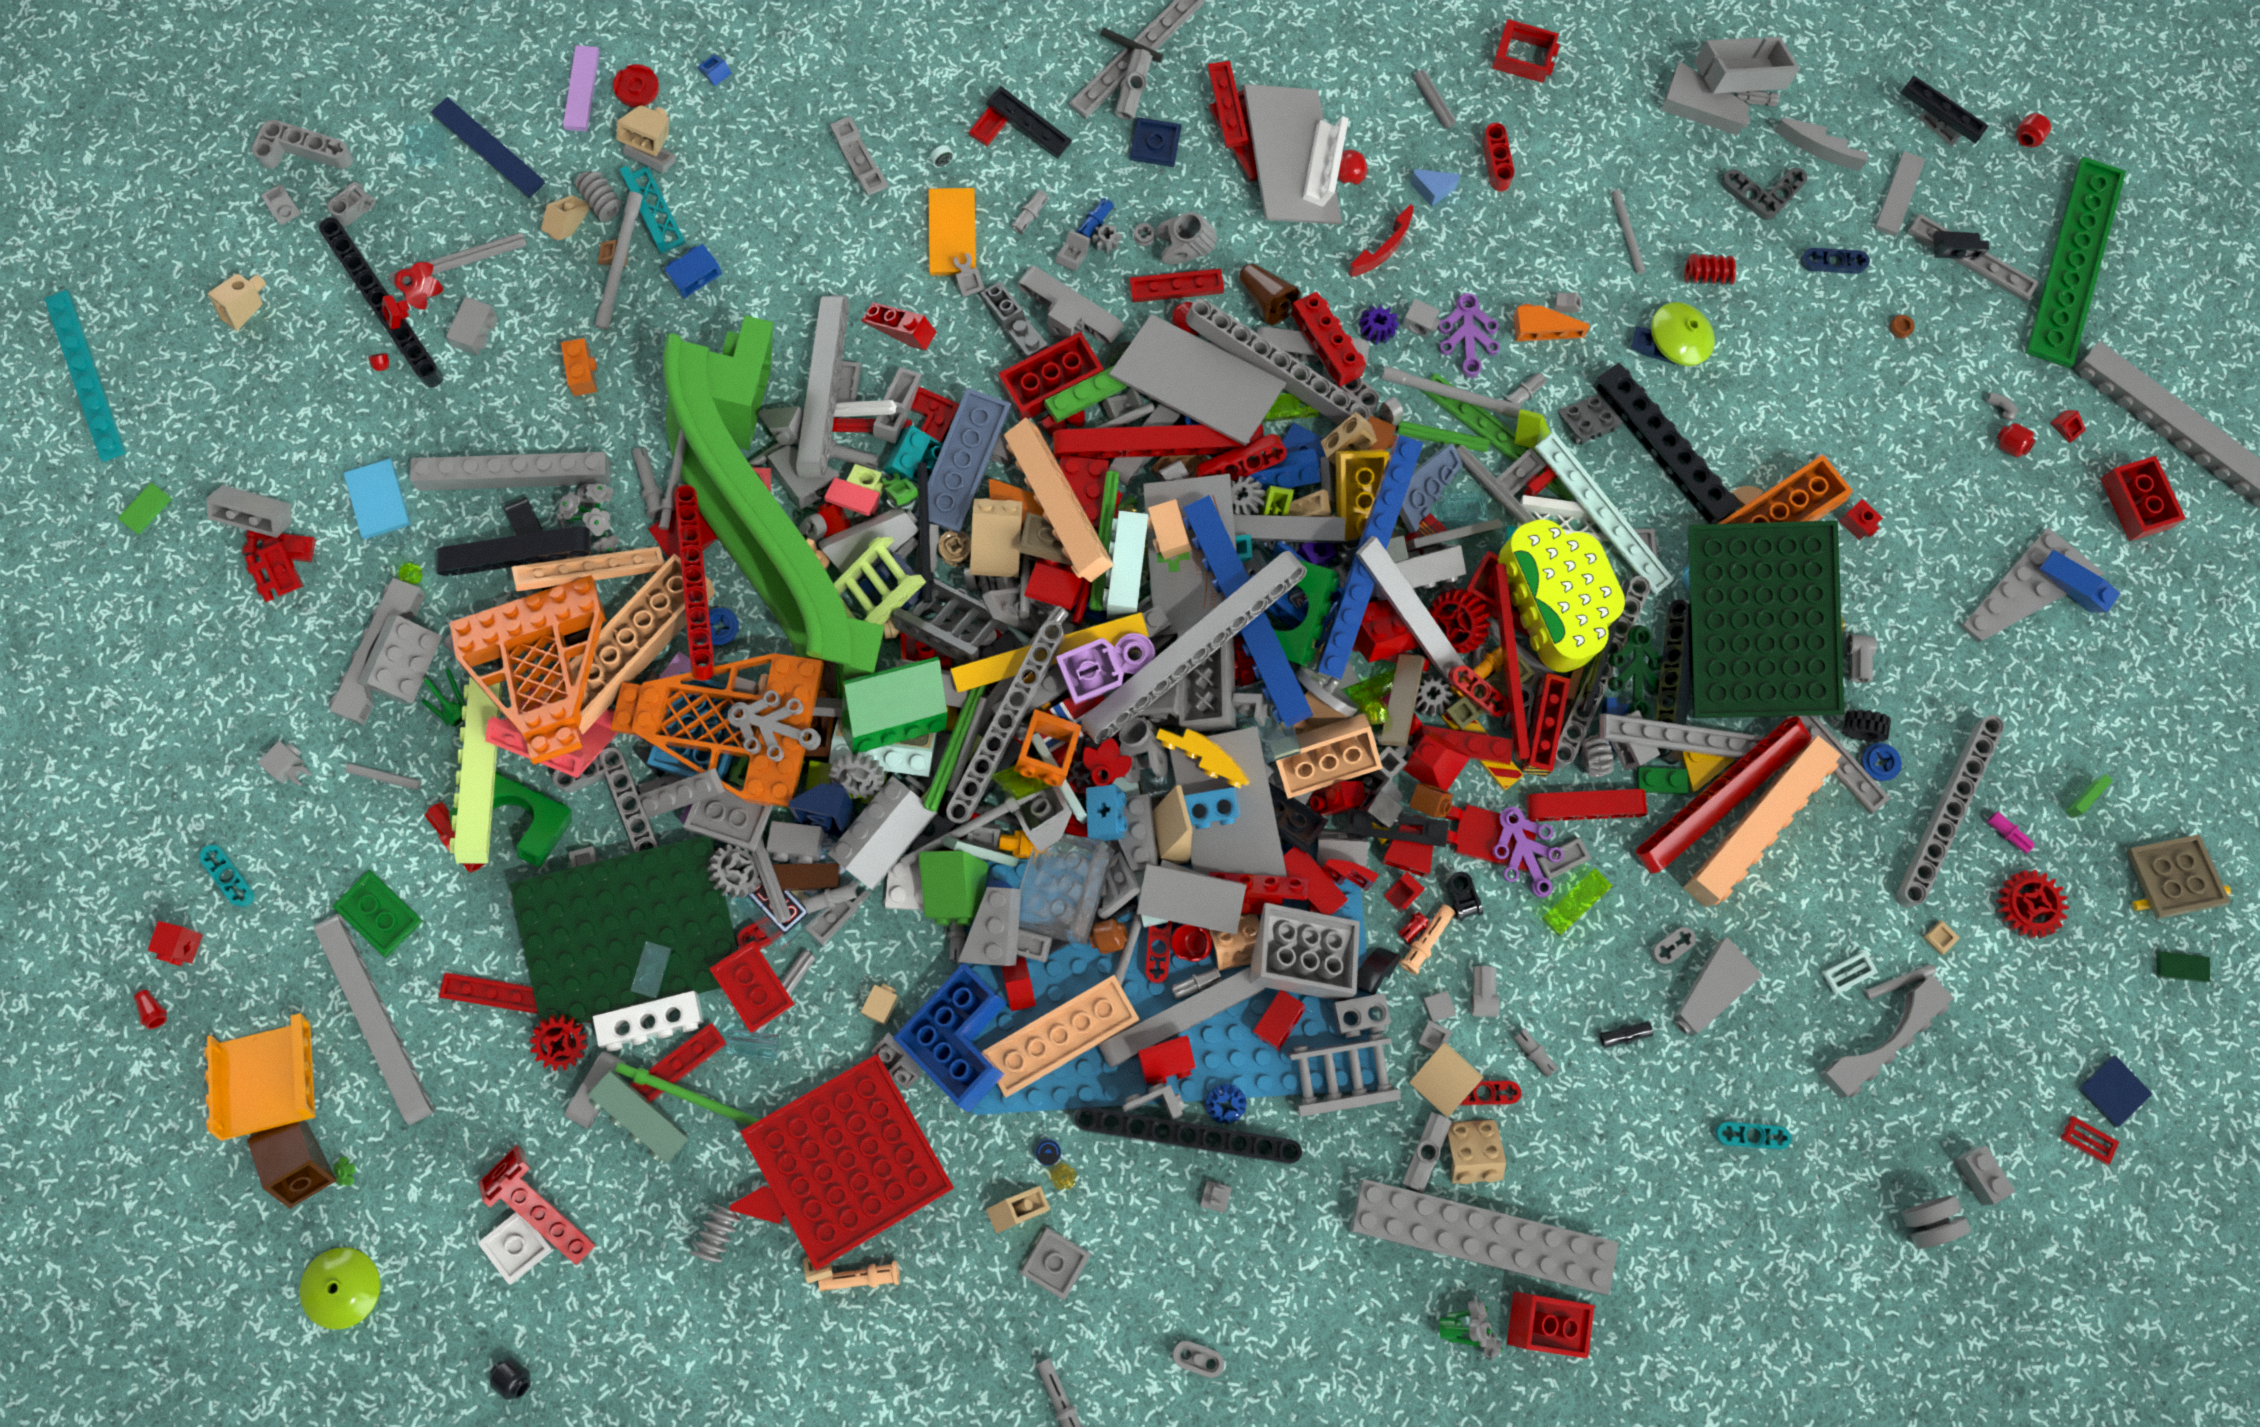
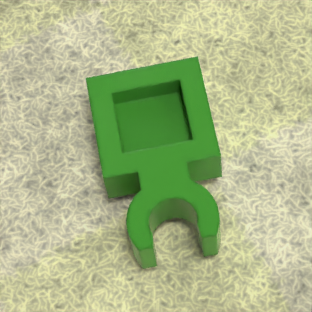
[882,473,918,506]

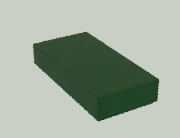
[2156,952,2211,983]

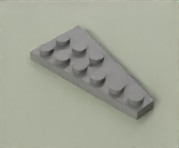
[1961,527,2104,643]

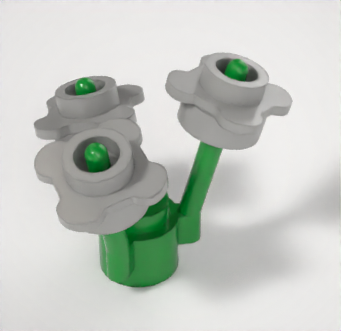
[1439,1295,1503,1362]

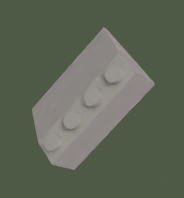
[1250,903,1360,1001]

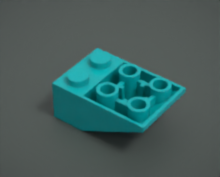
[882,425,943,484]

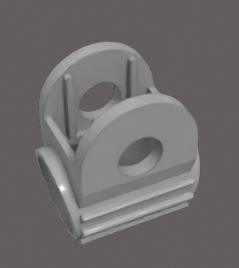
[1156,211,1218,265]
[1118,716,1168,783]

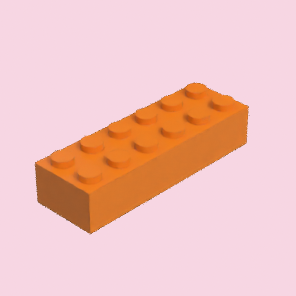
[1718,455,1853,524]

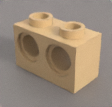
[1321,412,1378,466]

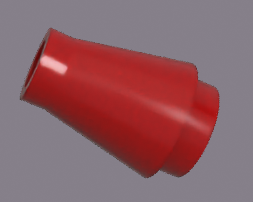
[133,990,167,1029]

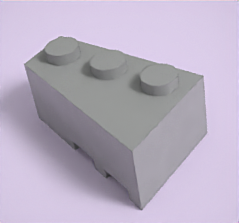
[958,887,1021,966]

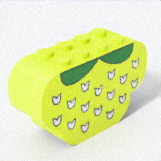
[1498,519,1625,672]

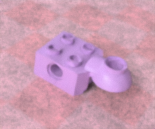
[1056,633,1155,705]

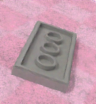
[1137,863,1247,935]

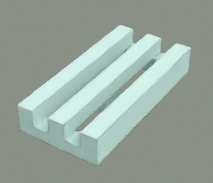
[1821,950,1878,995]

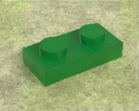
[1637,767,1688,795]

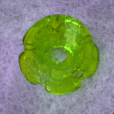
[398,563,423,585]

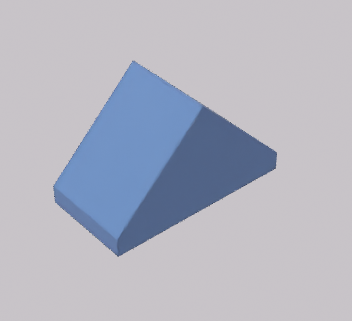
[1411,169,1460,207]

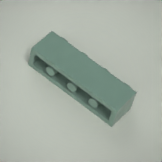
[588,1068,689,1163]

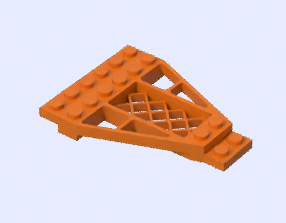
[449,575,606,765]
[610,653,824,807]

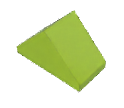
[1514,409,1551,449]
[1259,485,1294,516]

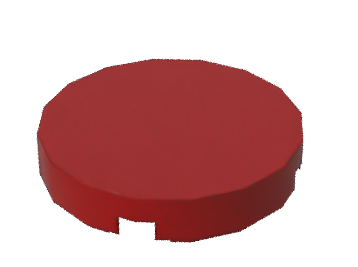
[613,64,659,107]

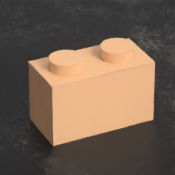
[1147,499,1192,559]

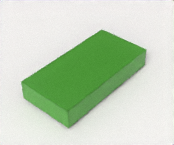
[117,483,172,535]
[2066,774,2113,818]

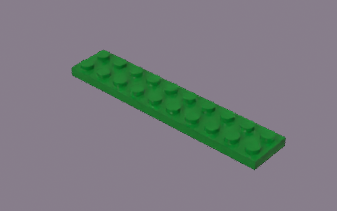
[2025,157,2126,368]

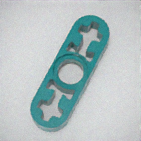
[199,845,255,907]
[1715,1122,1792,1150]

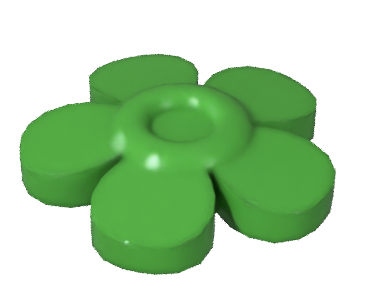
[334,1156,356,1186]

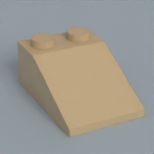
[1152,785,1192,865]

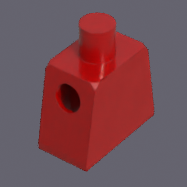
[1381,815,1433,878]

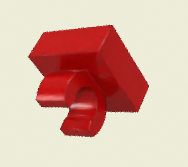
[381,295,410,330]

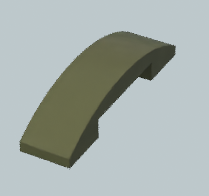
[1446,654,1534,730]

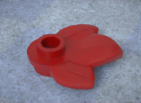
[395,262,443,310]
[1083,738,1132,786]

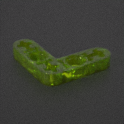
[1348,669,1396,724]

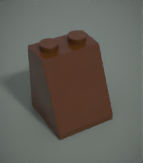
[247,1120,337,1209]

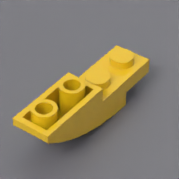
[1156,729,1250,788]

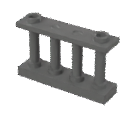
[892,579,1008,665]

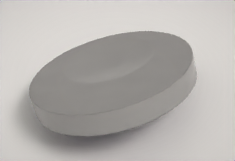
[1295,666,1359,717]

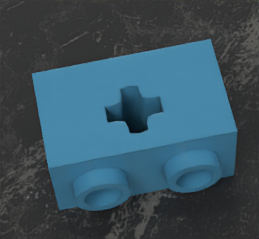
[1086,784,1127,842]

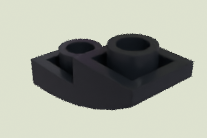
[1357,947,1401,995]

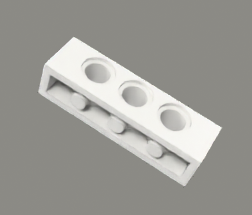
[593,991,704,1052]

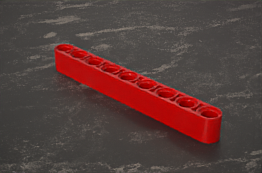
[1053,424,1264,459]
[675,485,714,681]
[1636,716,1812,874]

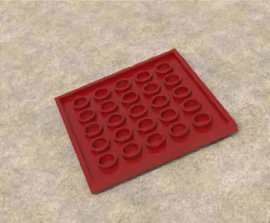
[740,1053,954,1271]

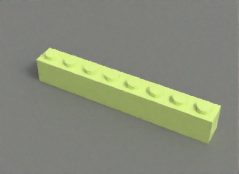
[450,675,502,863]

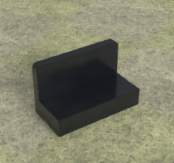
[1933,231,1989,260]

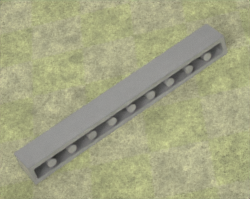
[2075,341,2260,508]

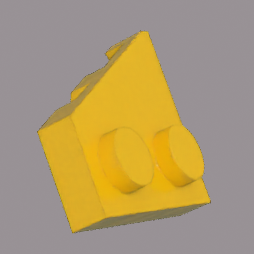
[1682,751,1734,793]

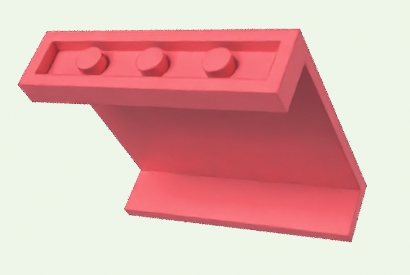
[485,679,618,778]

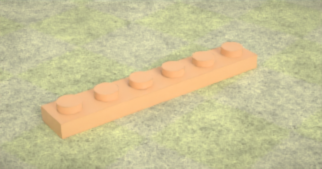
[511,546,664,591]

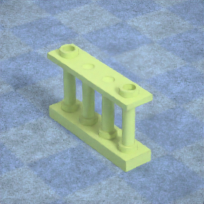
[834,537,926,625]

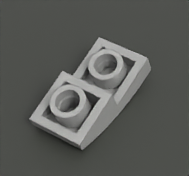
[872,1032,921,1089]

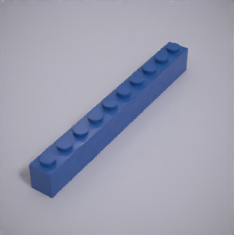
[1315,435,1423,679]
[1182,495,1313,728]

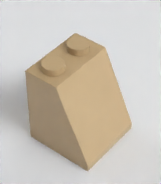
[970,498,1023,577]

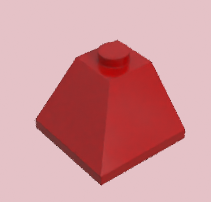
[1402,729,1470,791]

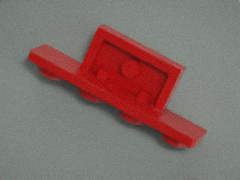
[1208,872,1309,915]

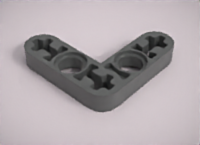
[1721,167,1807,220]

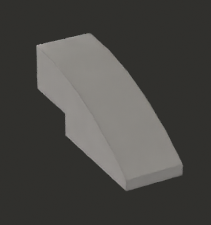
[873,367,922,444]

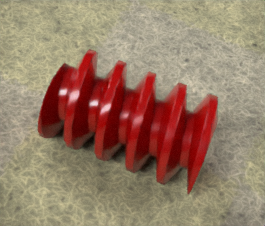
[1684,254,1736,285]

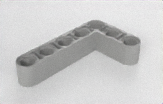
[552,747,660,852]

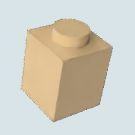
[861,984,899,1026]

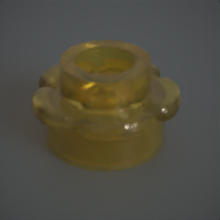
[1051,1164,1077,1190]

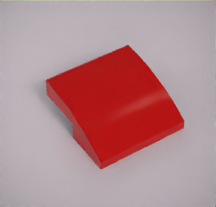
[648,509,718,559]
[1322,859,1379,892]

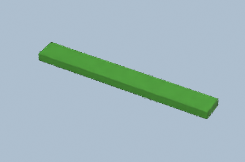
[1421,373,1574,501]

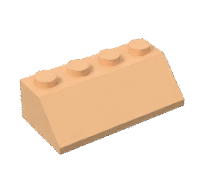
[1270,713,1382,799]

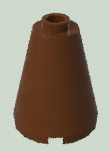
[1239,263,1301,325]

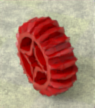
[1428,589,1492,654]

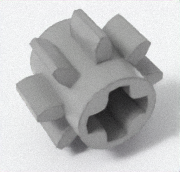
[1093,223,1121,254]

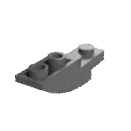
[980,282,1049,358]

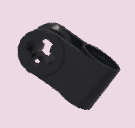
[1446,872,1483,922]

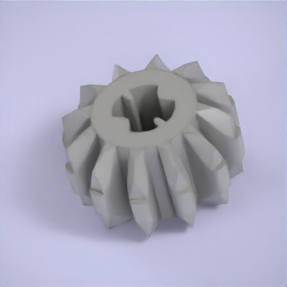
[1231,476,1265,516]
[1414,675,1453,717]
[1580,735,1614,777]

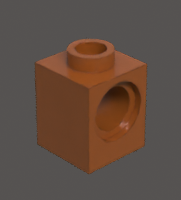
[1409,783,1453,818]

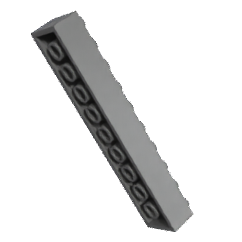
[1349,1179,1619,1295]

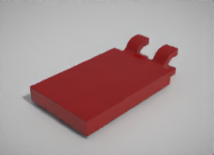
[1444,805,1538,872]

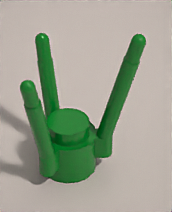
[422,668,467,727]

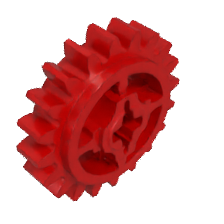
[1996,870,2069,939]

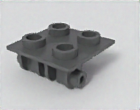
[1558,394,1623,445]

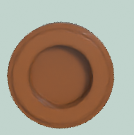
[1889,315,1915,339]

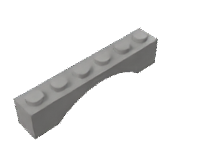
[329,578,426,726]
[1819,975,1954,1098]

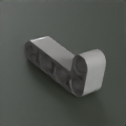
[252,120,354,169]

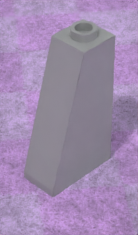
[1661,62,1751,136]
[818,506,920,581]
[1674,937,1762,1036]

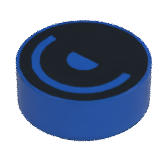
[1035,1139,1061,1166]

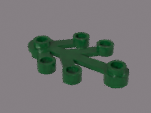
[1608,625,1662,719]

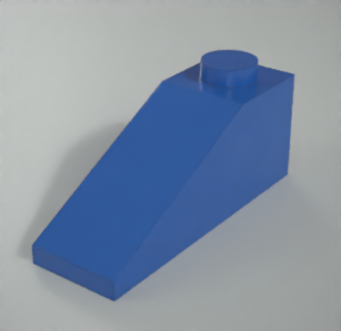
[2039,550,2121,613]

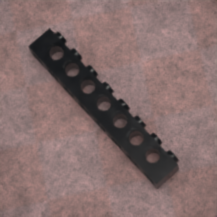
[1593,363,1740,524]

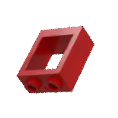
[1492,19,1560,83]

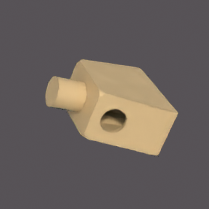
[617,106,669,157]
[208,274,266,331]

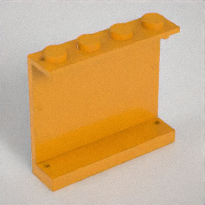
[204,1013,315,1141]

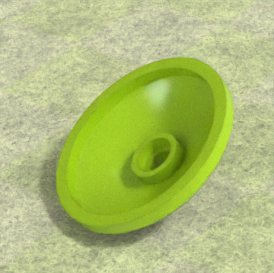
[1651,302,1715,366]
[299,1247,381,1329]

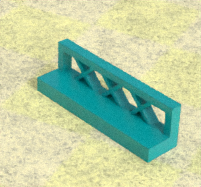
[619,165,686,254]

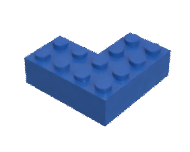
[893,962,1007,1113]

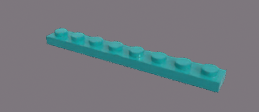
[44,290,127,462]

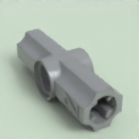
[1114,49,1152,121]
[1402,1112,1452,1194]

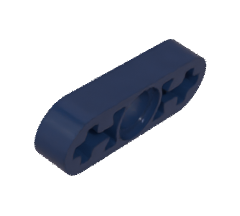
[1801,248,1870,274]

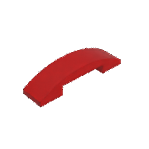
[1348,204,1414,277]

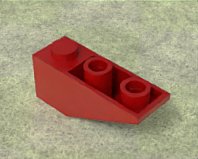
[861,302,937,351]

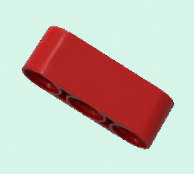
[1482,122,1514,192]

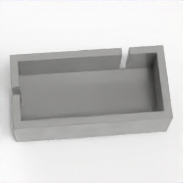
[1694,37,1800,93]
[1370,543,1466,600]

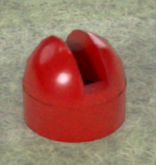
[368,353,389,371]

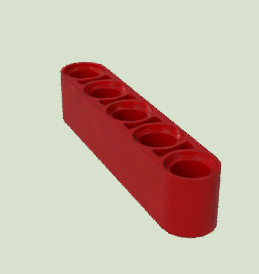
[1526,789,1648,822]

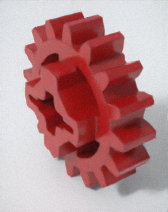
[1234,637,1256,691]
[530,1014,588,1071]

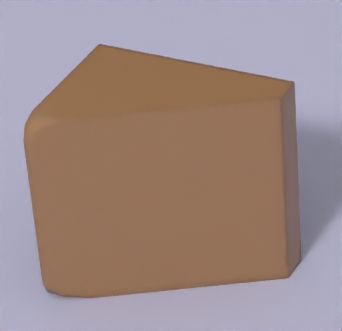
[598,239,629,266]

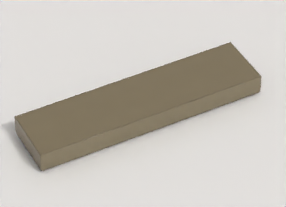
[1381,654,1424,747]

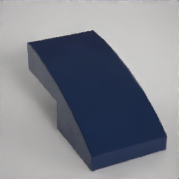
[1631,326,1675,364]

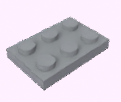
[683,789,774,852]

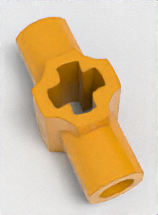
[998,830,1049,859]

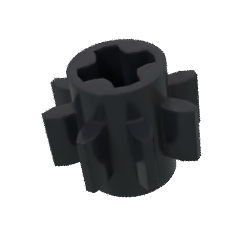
[1068,759,1092,789]

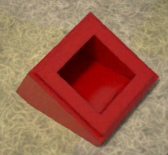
[2050,410,2086,443]

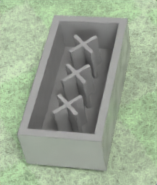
[1178,629,1236,732]

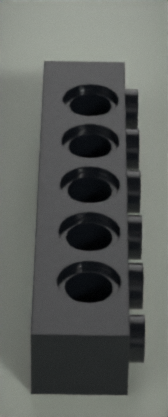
[910,737,1029,851]

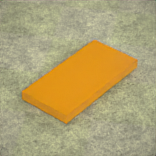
[929,188,976,276]

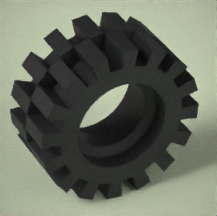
[1843,709,1891,742]

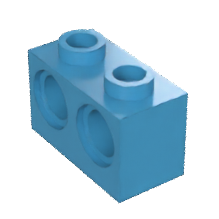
[1184,787,1241,829]

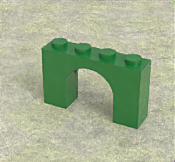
[1273,554,1340,668]
[449,771,572,868]

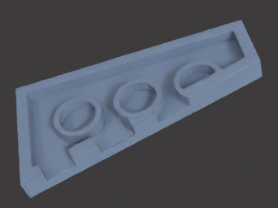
[1399,443,1463,533]

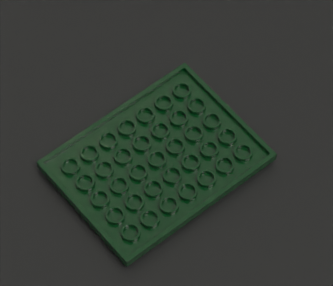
[1687,520,1844,719]
[509,836,738,1030]

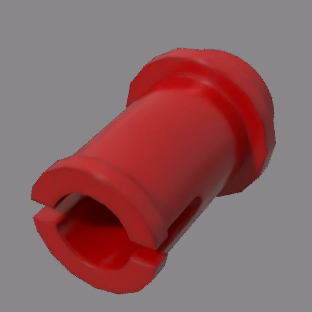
[1397,912,1429,944]

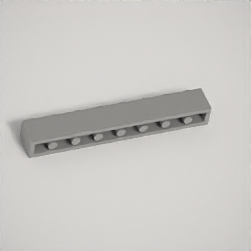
[410,452,611,491]

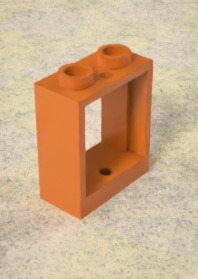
[1014,709,1082,787]

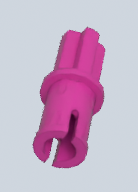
[1987,811,2035,853]

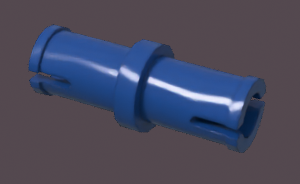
[1076,198,1114,238]

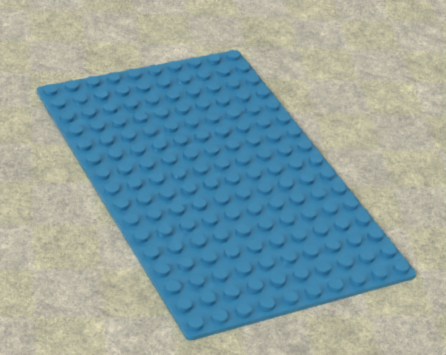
[965,842,1379,1115]

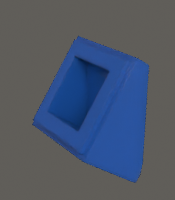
[697,55,732,86]

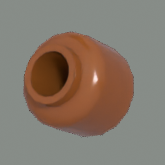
[1089,918,1128,955]

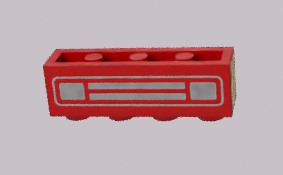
[1520,673,1570,778]

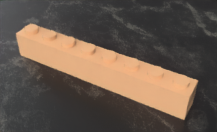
[1004,417,1114,582]

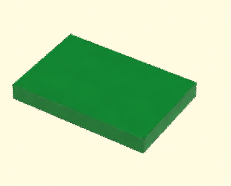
[332,870,423,958]

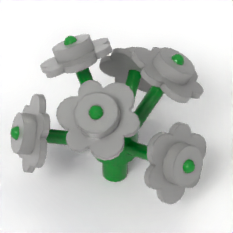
[557,483,620,552]

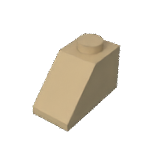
[541,195,591,240]
[986,1185,1051,1234]

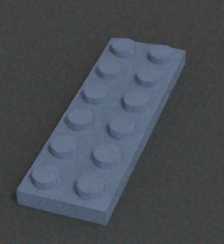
[914,388,1012,534]

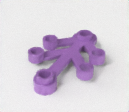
[1438,293,1500,378]
[1492,807,1563,898]

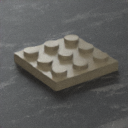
[2127,834,2231,920]

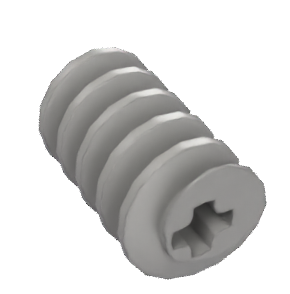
[575,171,623,223]
[689,1203,741,1263]

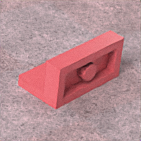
[824,477,880,516]

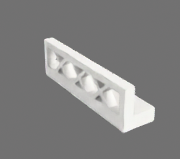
[1302,116,1349,207]
[1517,495,1618,542]

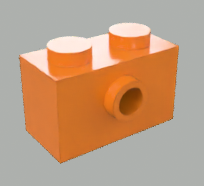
[561,338,598,396]

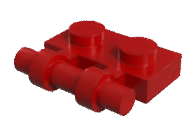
[244,542,304,603]

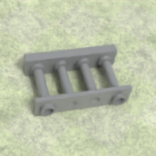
[1287,1033,1401,1117]

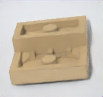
[1409,1042,1484,1118]

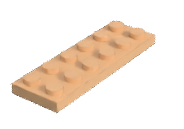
[982,975,1140,1098]

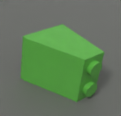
[919,851,988,927]

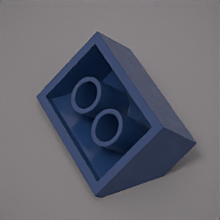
[788,782,857,837]

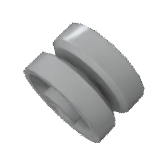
[1901,1195,1972,1249]

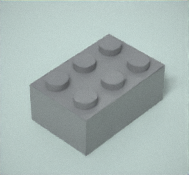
[357,615,442,704]

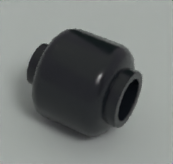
[489,1358,531,1400]

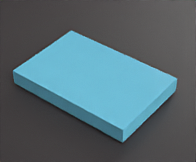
[344,458,411,539]

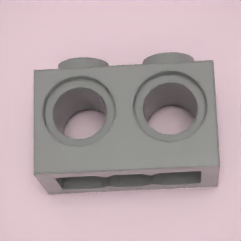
[1332,993,1391,1039]

